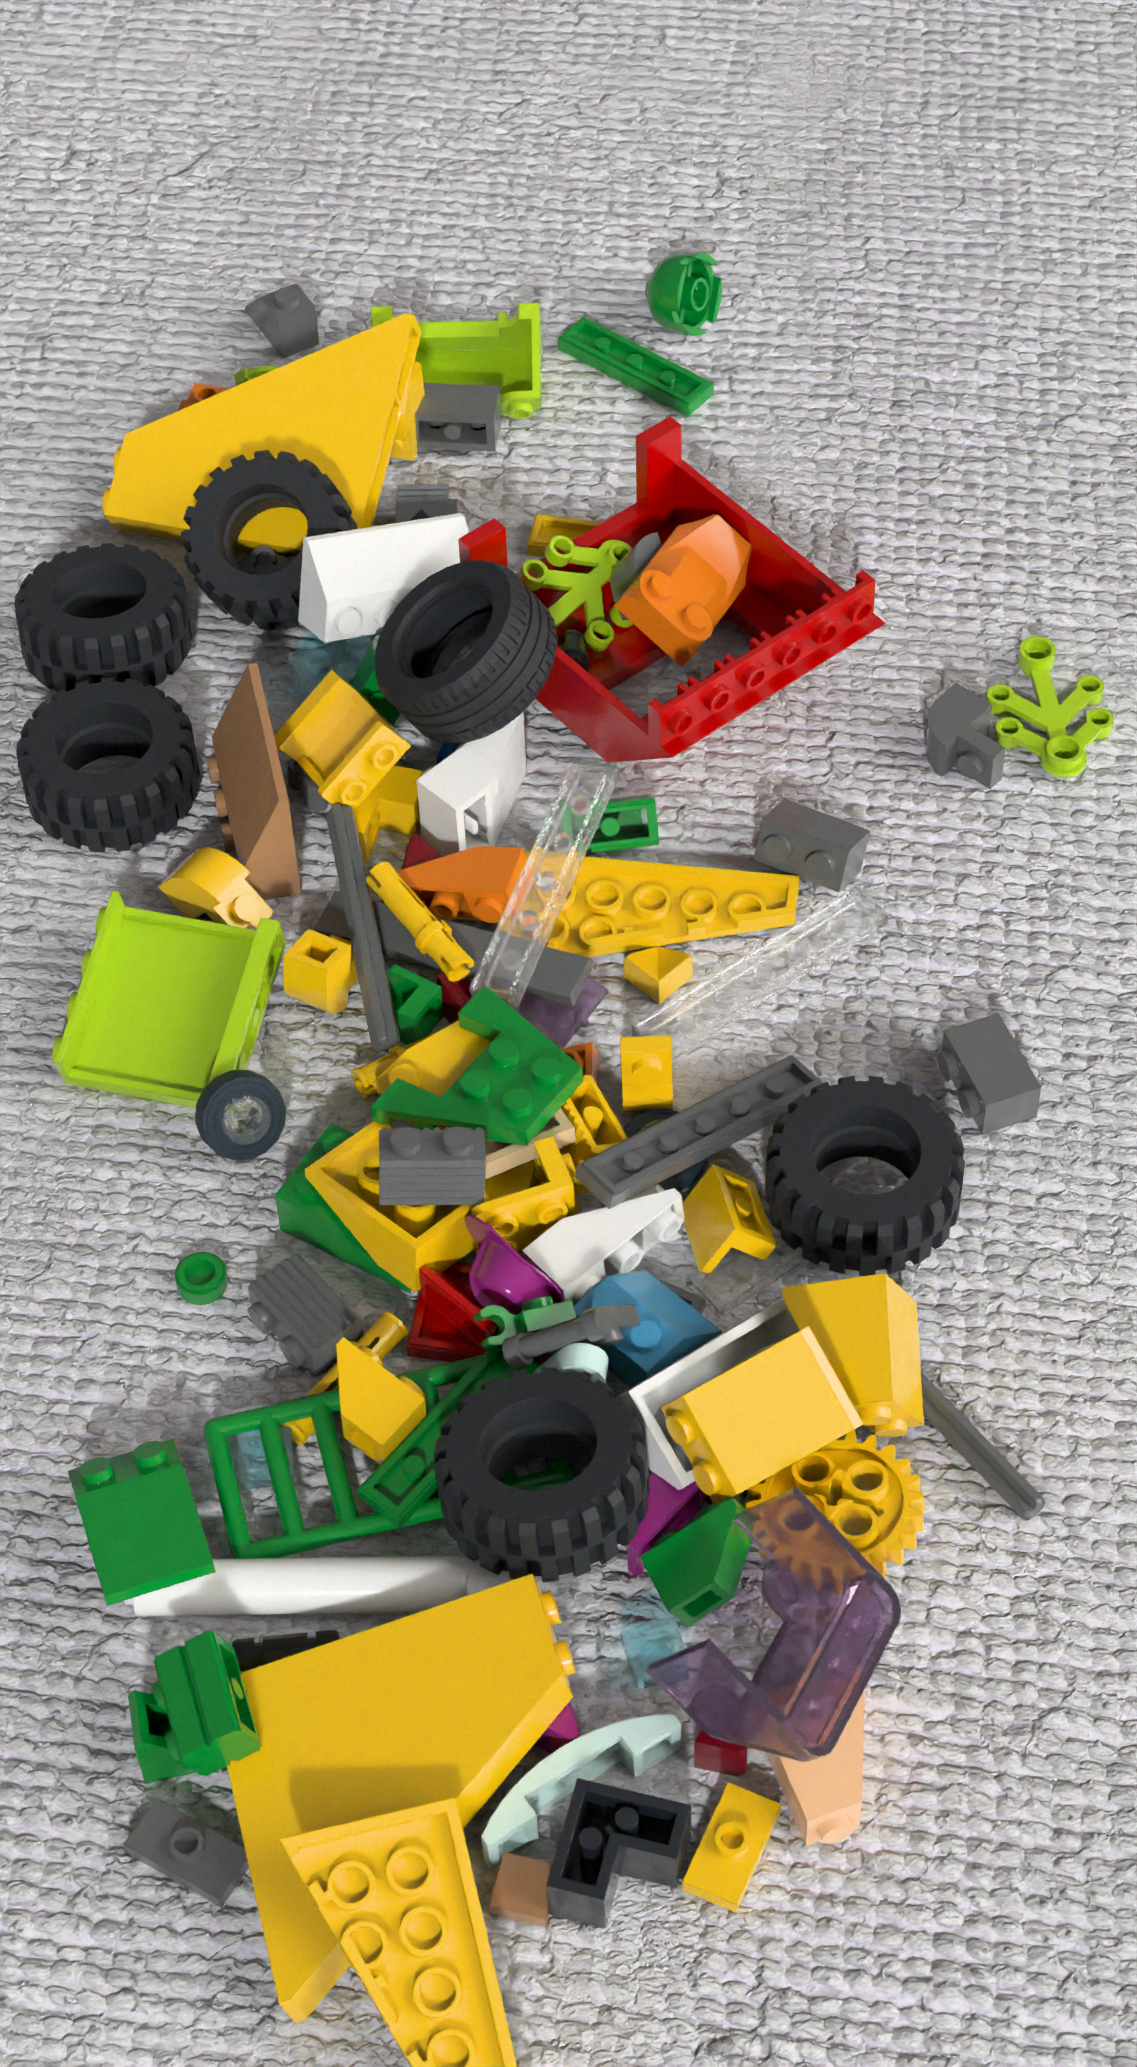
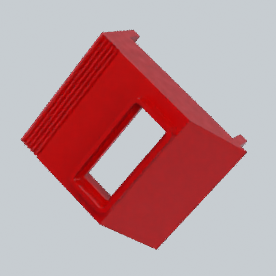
[458,416,886,763]

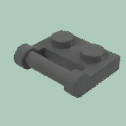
[502,1304,641,1370]

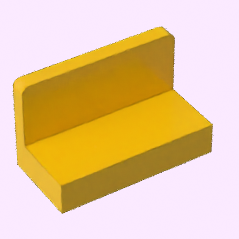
[682,1164,776,1274]

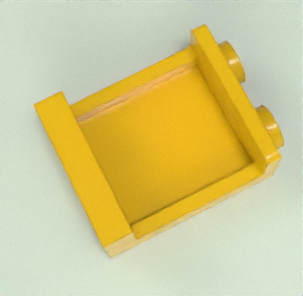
[274,670,411,811]

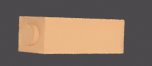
[754,1664,865,1846]

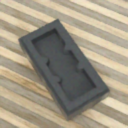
[123,1798,249,1908]

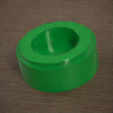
[175,1252,228,1305]

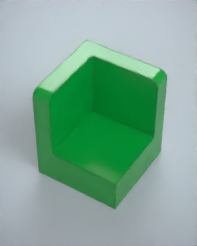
[387,964,444,1045]

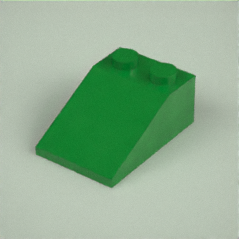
[275,1123,412,1293]
[68,1439,216,1606]

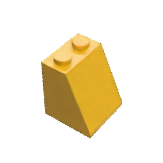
[782,1273,924,1437]
[661,1326,863,1504]

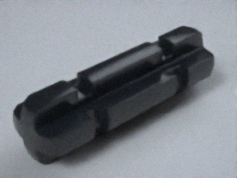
[232,1630,340,1673]

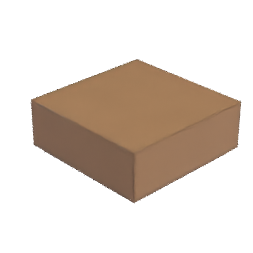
[488,1852,553,1927]

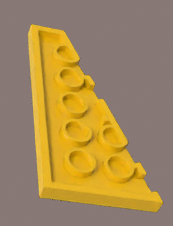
[500,851,800,957]
[279,1798,517,2067]

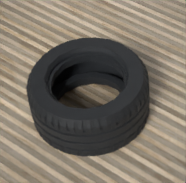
[374,560,557,743]

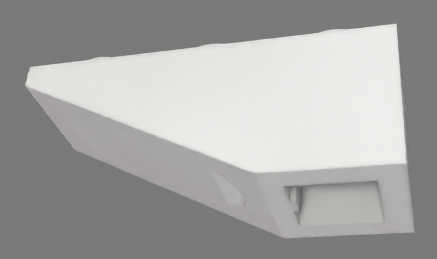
[522,1188,685,1307]

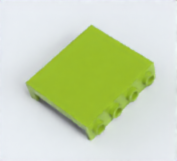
[52,891,286,1115]

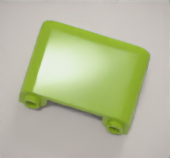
[371,303,542,419]

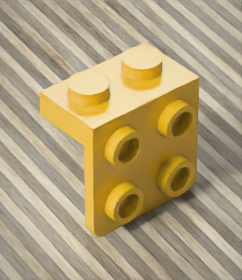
[471,1136,580,1259]

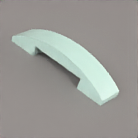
[481,1714,681,1870]

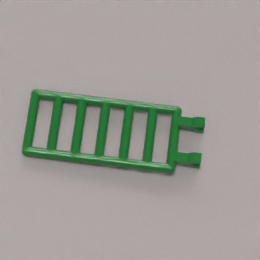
[203,1354,576,1559]

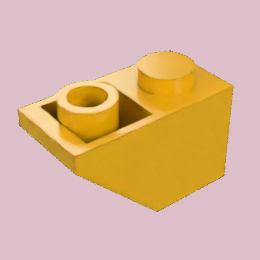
[336,1337,426,1465]

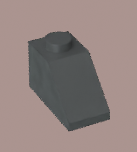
[246,283,319,359]

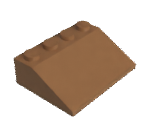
[206,663,302,900]

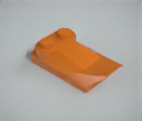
[614,515,752,667]

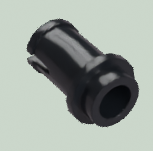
[557,629,590,672]

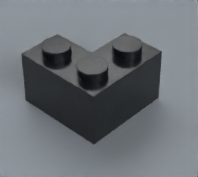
[546,1778,691,1929]

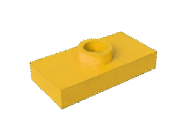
[682,1782,781,1913]

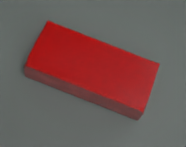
[419,1265,498,1352]

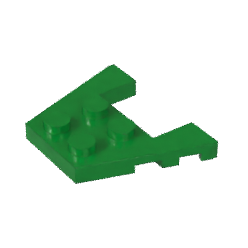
[371,986,583,1146]

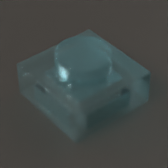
[237,1427,295,1489]
[621,1617,691,1690]

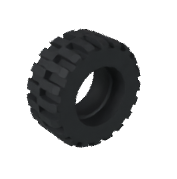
[181,450,358,630]
[14,543,192,692]
[16,677,200,853]
[765,1076,965,1276]
[433,1367,650,1583]

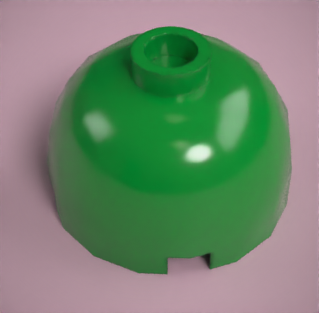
[645,252,722,336]

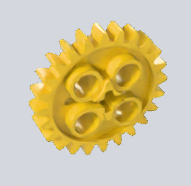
[746,1430,925,1590]

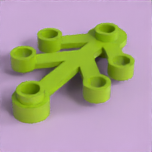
[518,535,633,652]
[986,636,1114,778]

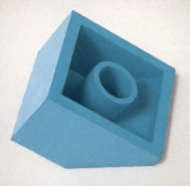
[574,1270,722,1388]

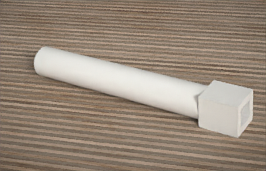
[124,1556,537,1616]

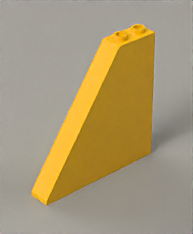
[102,313,422,557]
[227,1573,577,2023]

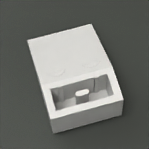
[416,711,527,857]

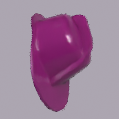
[465,1215,563,1315]

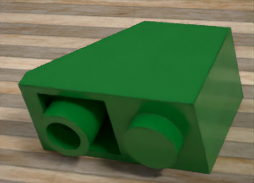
[640,1497,757,1627]

